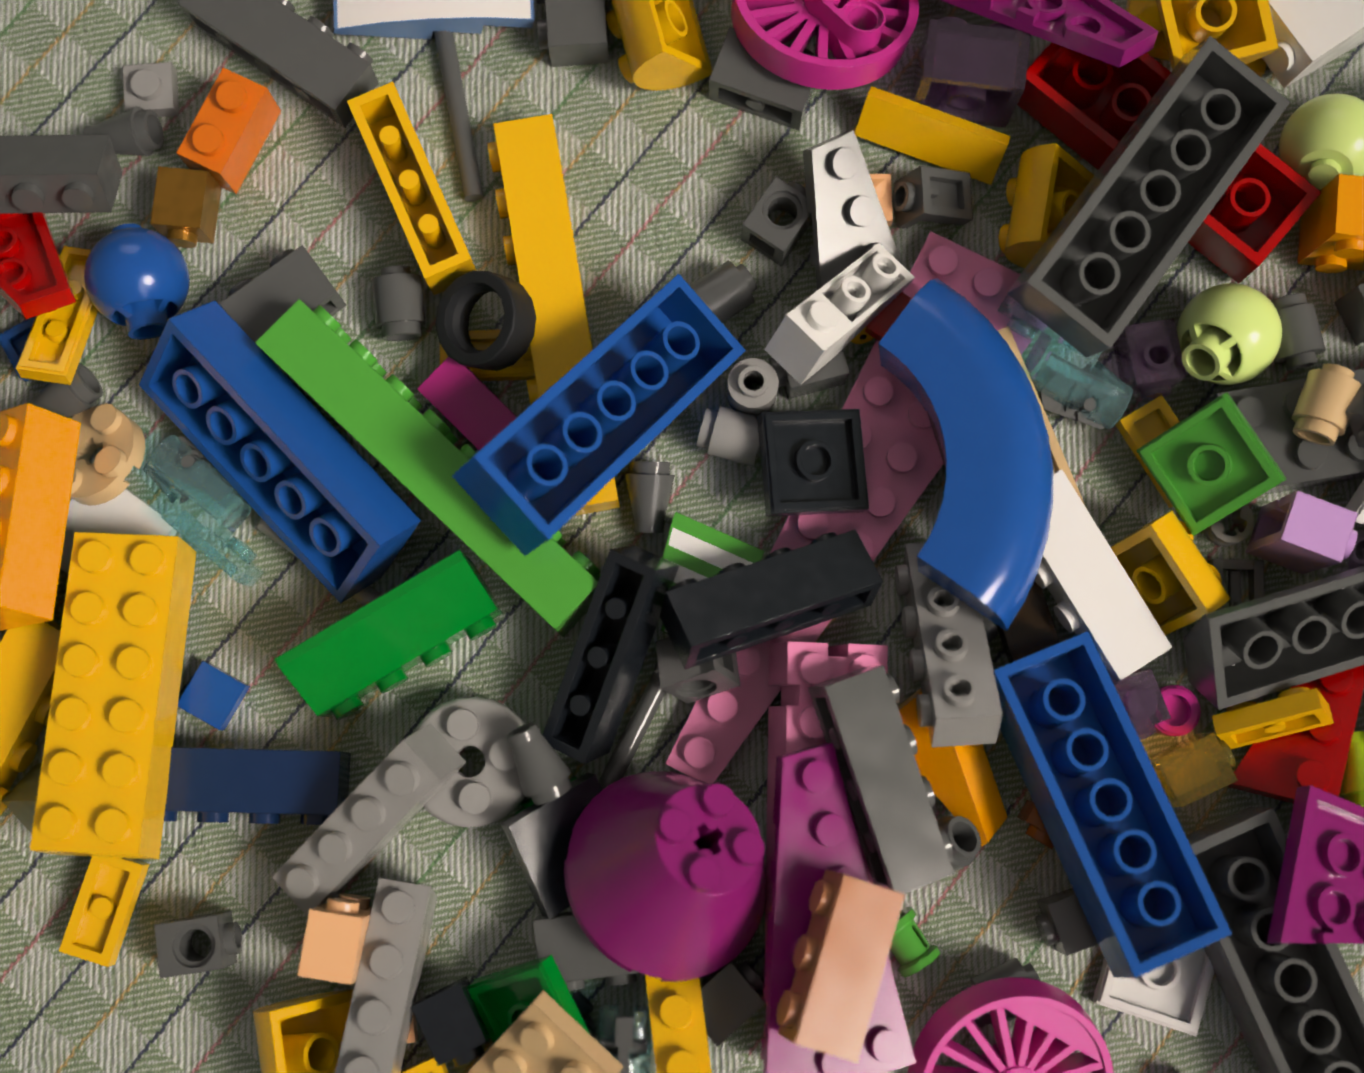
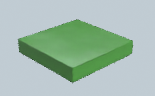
[1136,392,1287,536]

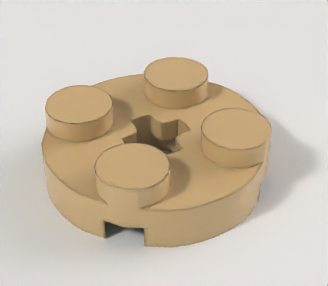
[70,403,146,506]

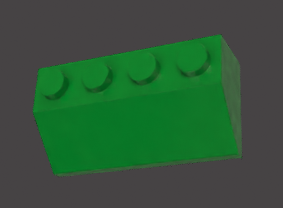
[274,550,503,720]

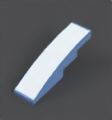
[333,0,535,39]

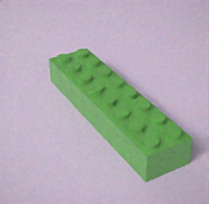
[255,299,601,637]

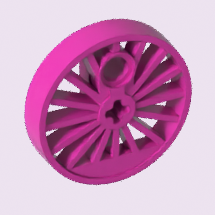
[731,0,919,90]
[908,977,1113,1073]

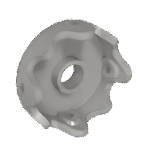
[413,696,527,827]

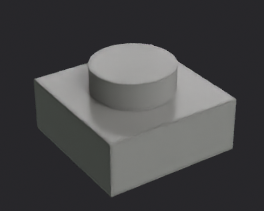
[123,62,179,117]

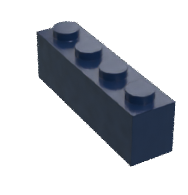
[164,747,351,825]

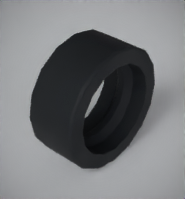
[435,271,536,371]

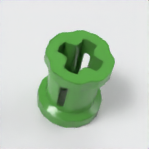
[890,907,941,978]

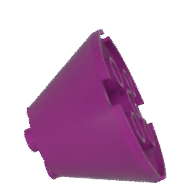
[564,771,767,982]

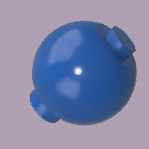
[84,224,190,340]

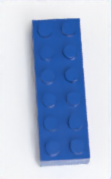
[452,274,746,556]
[139,300,421,604]
[993,631,1232,978]

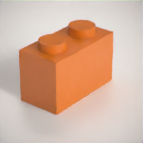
[176,67,281,194]

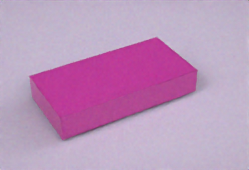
[417,356,517,451]

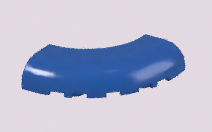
[878,278,1053,631]

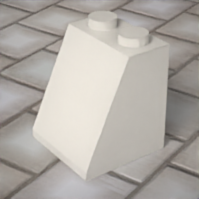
[1262,0,1364,88]

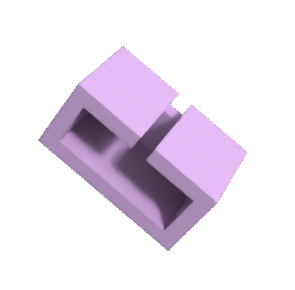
[1246,491,1358,574]

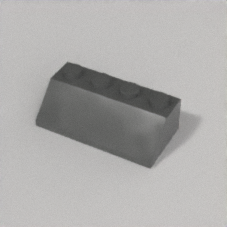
[1184,566,1364,710]

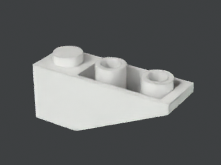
[764,243,915,385]

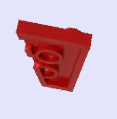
[0,212,76,319]
[1227,665,1364,804]

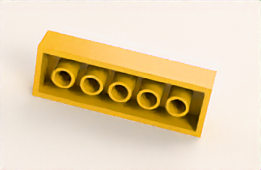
[29,532,197,860]

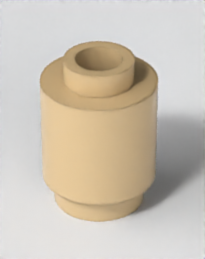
[1292,363,1362,446]

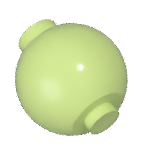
[1279,93,1364,191]
[1176,283,1282,385]

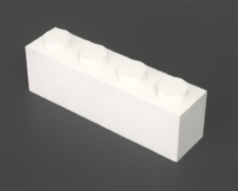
[1034,469,1172,681]

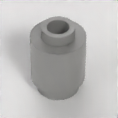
[727,358,779,416]
[696,406,761,467]

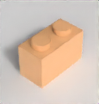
[297,893,372,985]

